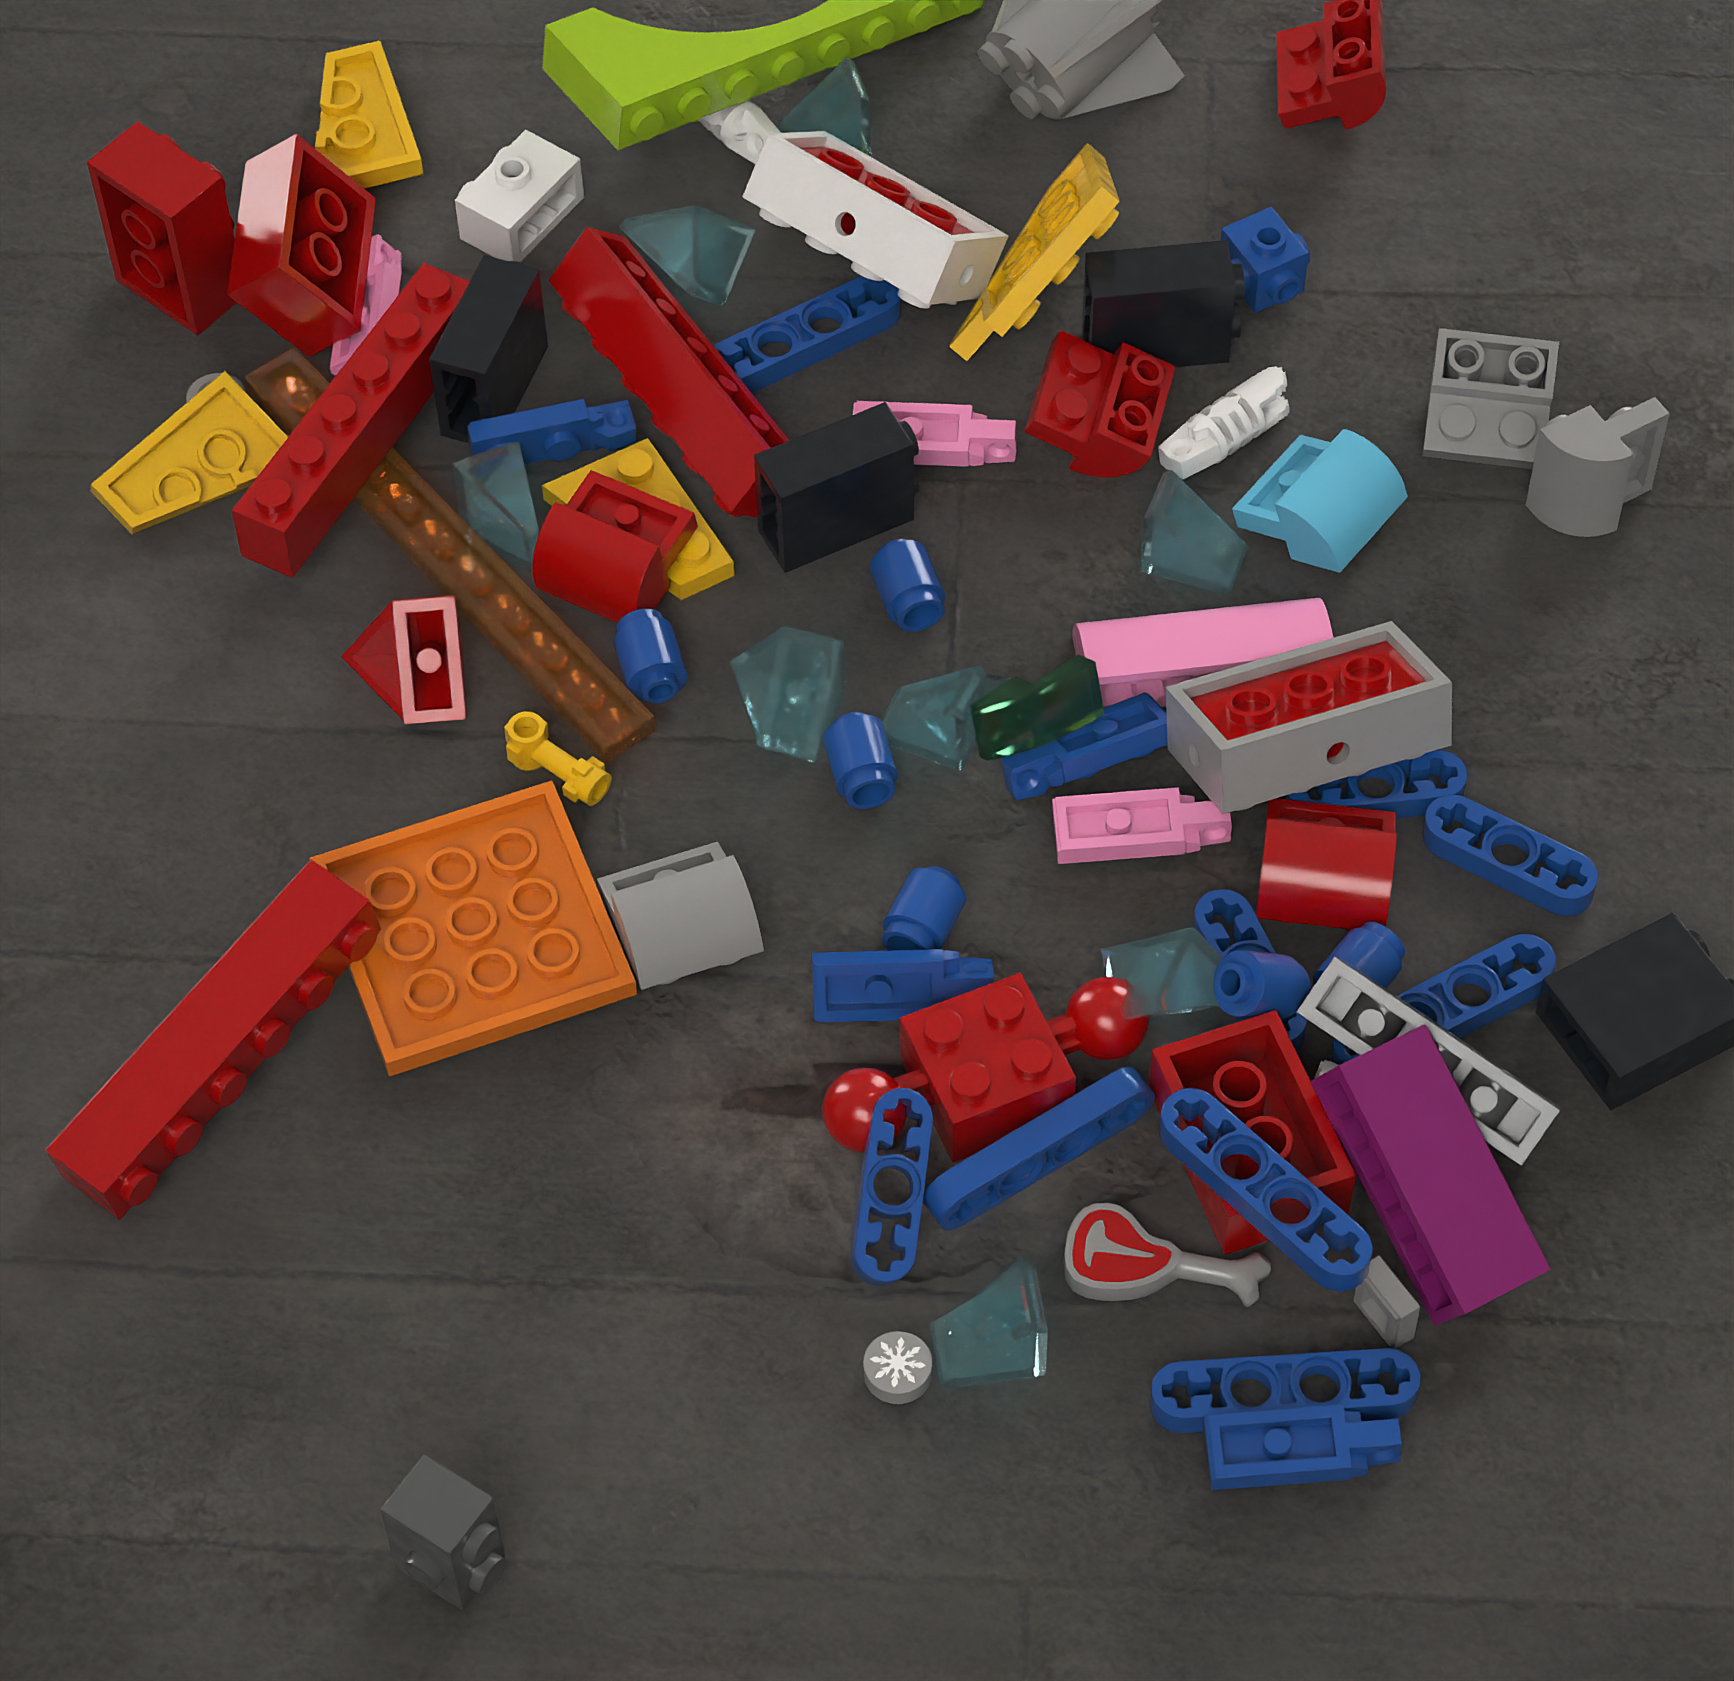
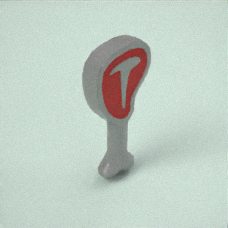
[1063,1203,1271,1307]

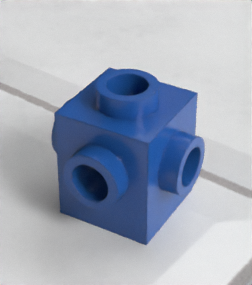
[1220,207,1310,313]

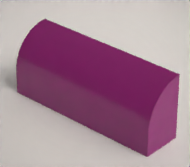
[1310,1024,1551,1326]

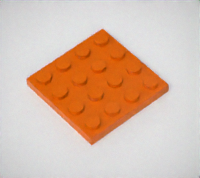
[310,780,637,1077]

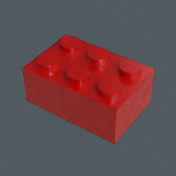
[87,121,237,336]
[227,134,376,357]
[1149,1010,1356,1255]

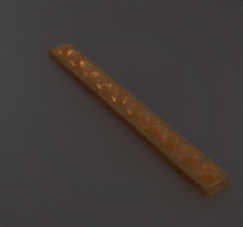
[245,347,656,763]

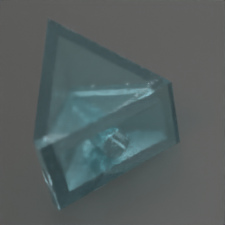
[776,57,871,157]
[619,205,756,306]
[452,442,539,574]
[1140,470,1249,594]
[729,625,846,762]
[880,665,1010,771]
[1100,927,1223,1020]
[930,1255,1048,1388]

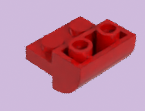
[1277,0,1386,130]
[1024,330,1176,478]
[532,470,698,623]
[1256,798,1397,931]

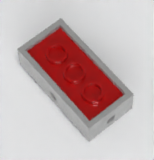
[1165,621,1452,814]

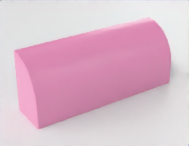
[1072,598,1333,714]

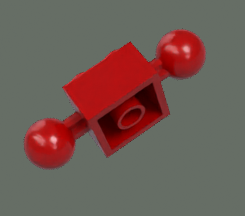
[822,972,1150,1163]

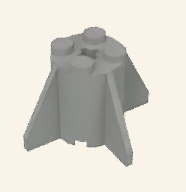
[978,0,1185,119]

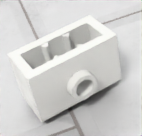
[455,130,584,262]

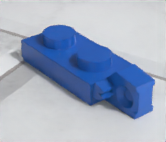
[467,399,636,475]
[1001,692,1167,800]
[812,949,994,1022]
[1203,1404,1402,1490]

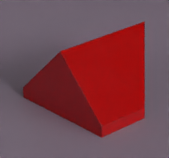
[341,595,467,724]

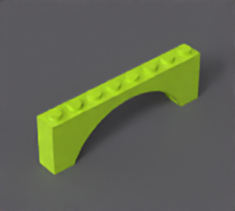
[542,0,984,150]

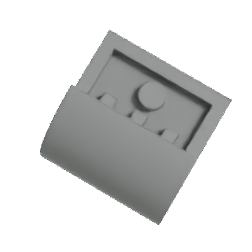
[1422,328,1559,469]
[1526,397,1669,537]
[597,841,764,990]

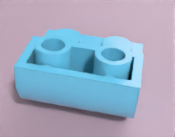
[1232,429,1408,573]

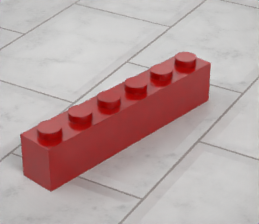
[548,227,790,518]
[232,263,470,578]
[45,859,382,1220]

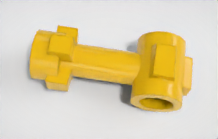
[504,712,612,806]

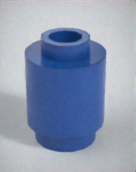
[869,539,945,632]
[614,609,688,704]
[823,712,898,809]
[882,866,967,951]
[1313,922,1405,989]
[1213,950,1310,1020]

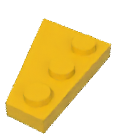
[315,41,423,189]
[90,371,288,534]
[542,438,734,600]

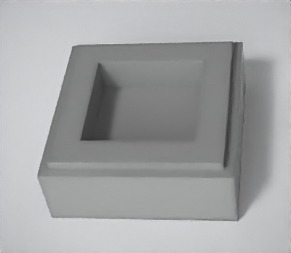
[1354,1255,1420,1349]

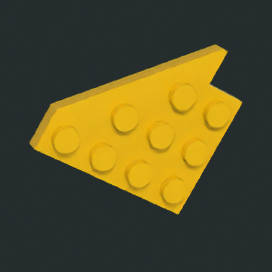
[949,143,1120,361]

